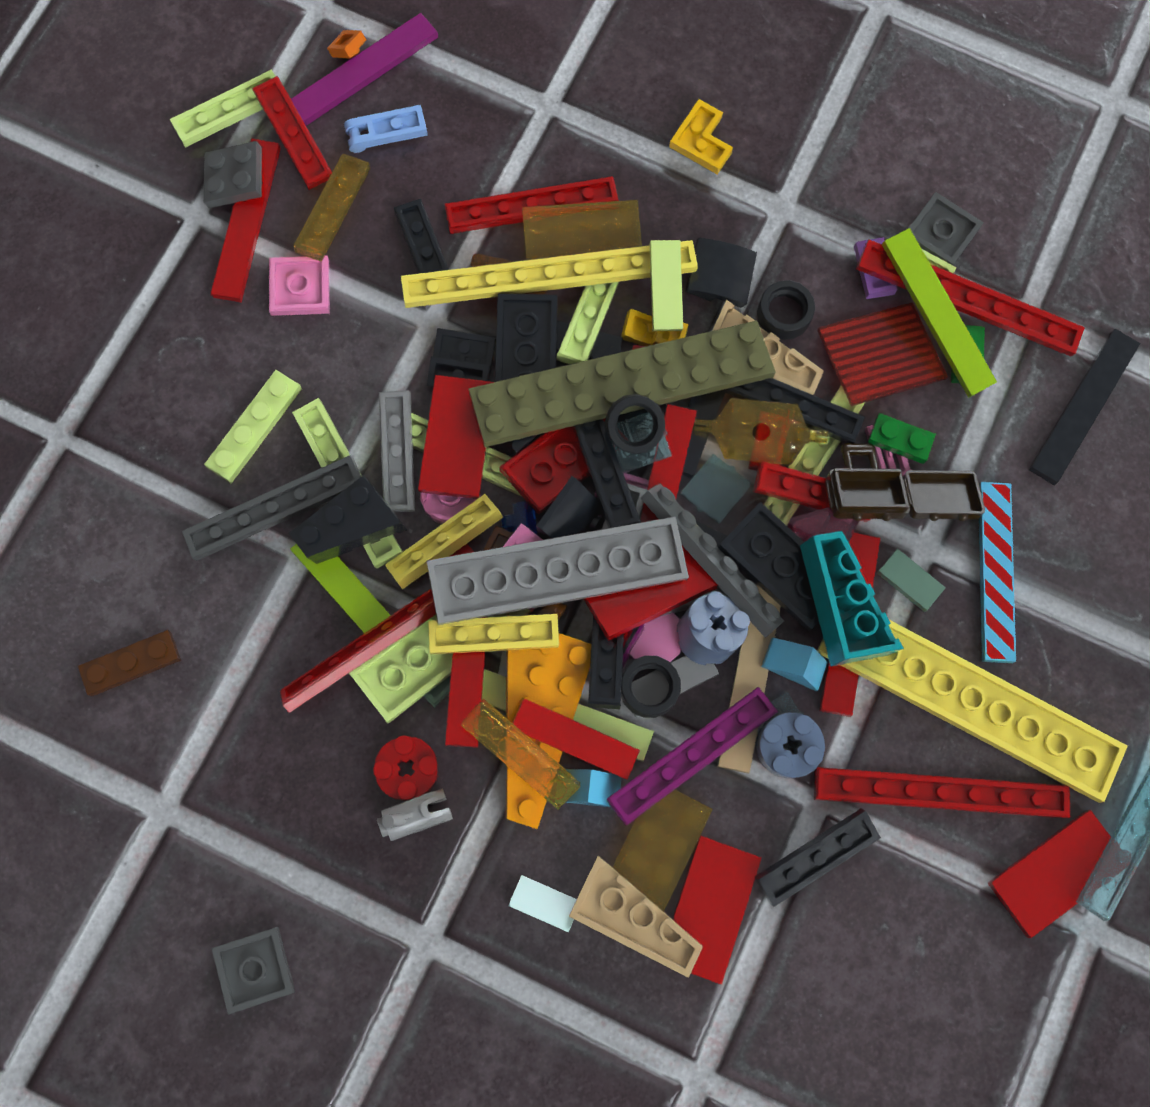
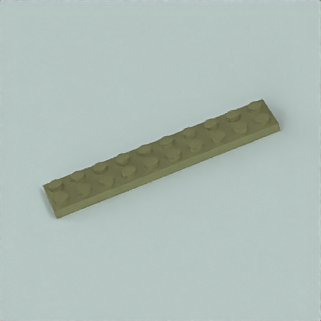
[469,320,776,447]

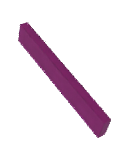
[291,13,438,126]
[606,686,778,827]

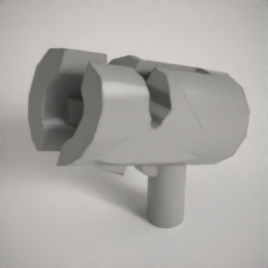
[377,788,453,841]

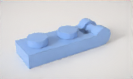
[344,105,427,153]

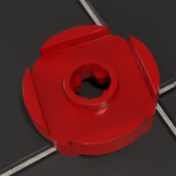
[373,735,438,801]

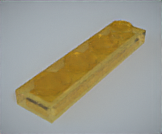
[293,153,370,262]
[461,699,580,810]

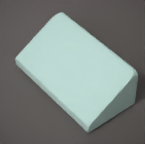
[508,875,577,932]

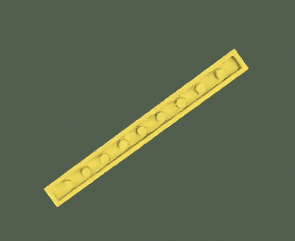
[401,240,698,308]

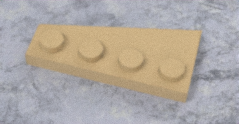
[712,300,824,395]
[569,855,703,978]

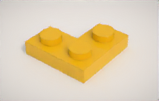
[669,99,733,175]

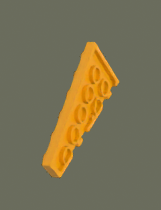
[506,615,591,829]

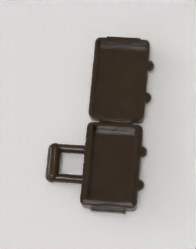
[825,443,985,522]

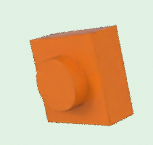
[327,30,367,59]

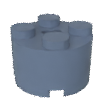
[676,591,750,665]
[756,713,825,778]

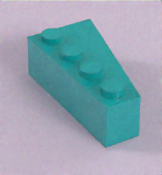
[800,531,904,666]

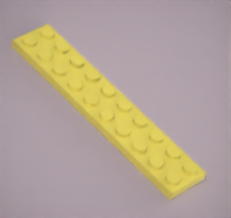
[817,620,1128,803]

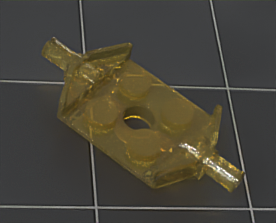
[694,398,828,465]

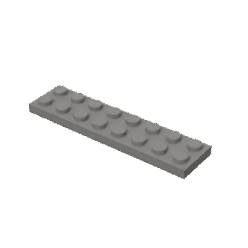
[426,517,689,625]

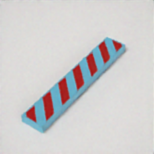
[979,482,1016,663]

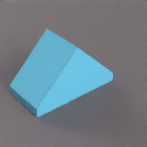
[761,638,828,691]
[555,769,621,807]

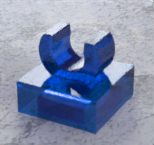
[501,501,537,535]

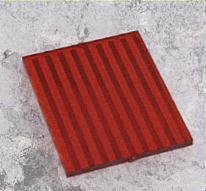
[817,302,948,406]

